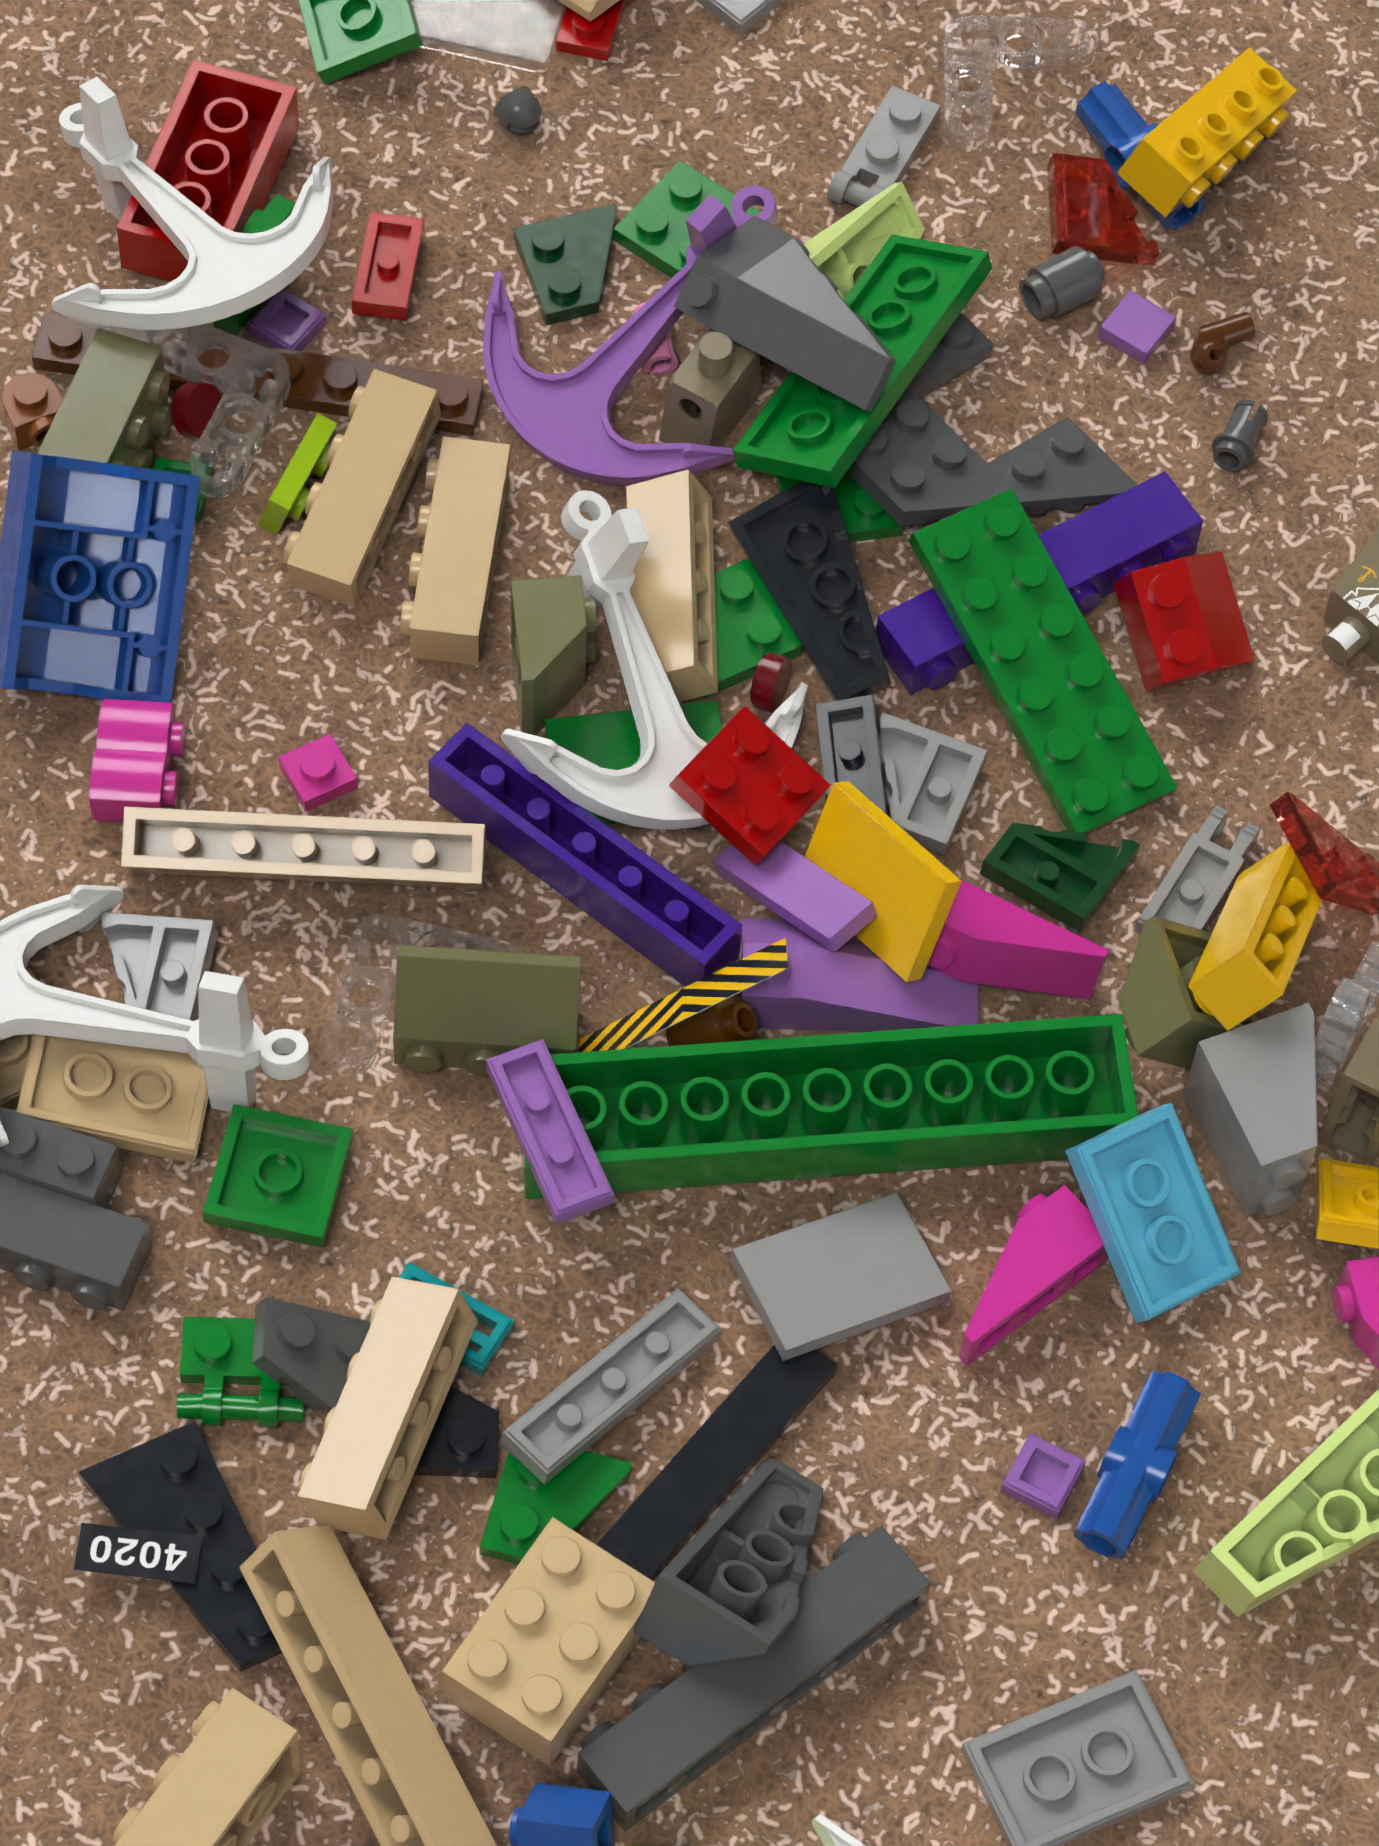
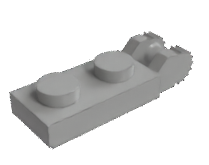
[1135,806,1261,934]

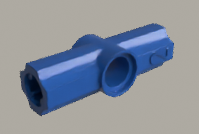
[1075,81,1206,230]
[1074,1371,1201,1559]

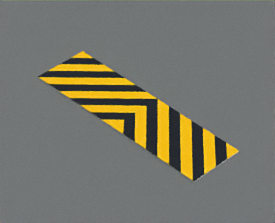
[579,937,788,1052]

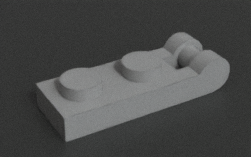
[827,85,941,207]

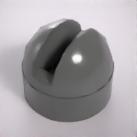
[493,86,541,135]

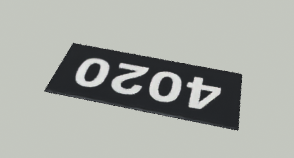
[73,1523,203,1583]

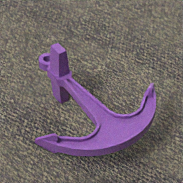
[483,185,778,486]

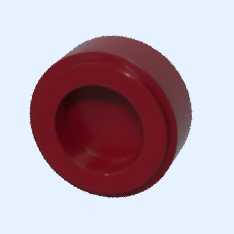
[171,382,225,440]
[750,652,792,713]

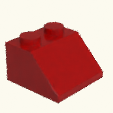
[1113,552,1255,692]

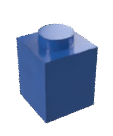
[509,1783,614,1846]

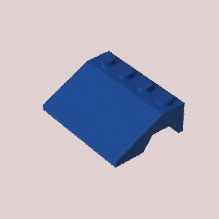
[0,450,200,703]

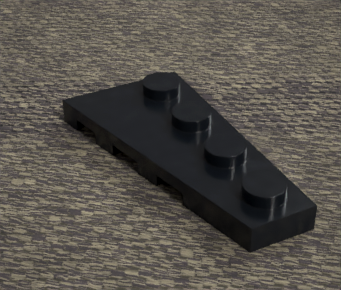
[728,481,891,701]
[78,1421,282,1672]

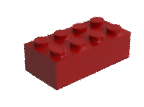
[117,60,299,281]

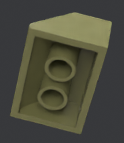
[393,945,582,1077]

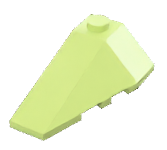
[804,181,925,300]

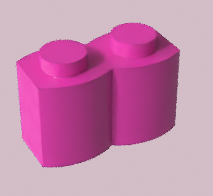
[89,699,186,822]

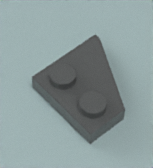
[252,1297,370,1412]

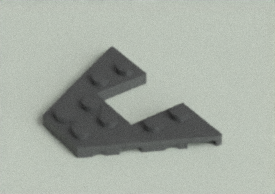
[846,313,1137,526]

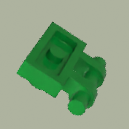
[177,1317,305,1428]

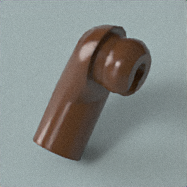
[1190,312,1255,374]

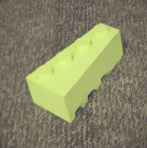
[1193,1389,1379,1617]

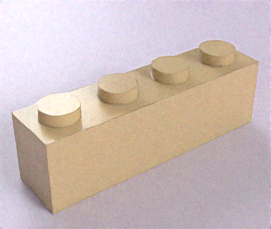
[283,369,441,608]
[400,436,510,665]
[626,469,718,702]
[298,1277,478,1540]

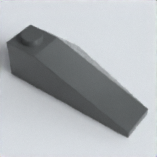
[673,216,896,412]
[633,1456,824,1666]

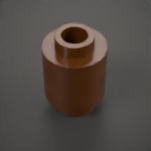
[666,994,757,1046]

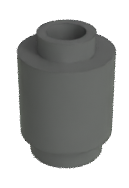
[1019,246,1104,320]

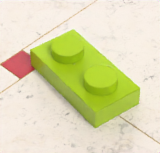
[258,413,338,534]

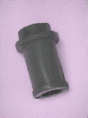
[1211,400,1269,472]

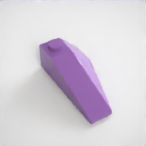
[739,918,979,1032]

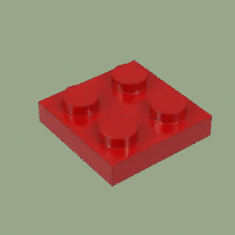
[669,706,831,866]

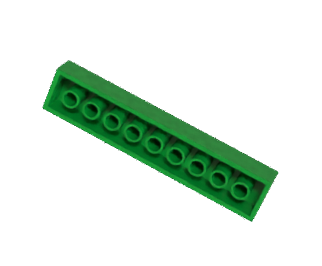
[520,1014,1138,1199]

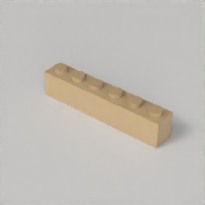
[121,807,486,890]
[239,1524,497,1846]

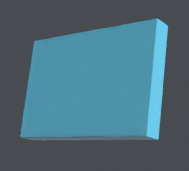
[1065,1103,1241,1323]

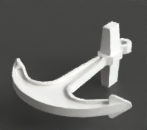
[51,77,334,330]
[501,490,808,830]
[0,885,310,1147]

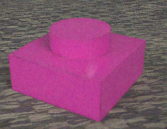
[278,734,358,812]

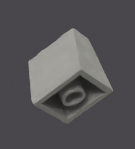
[1183,1002,1318,1217]

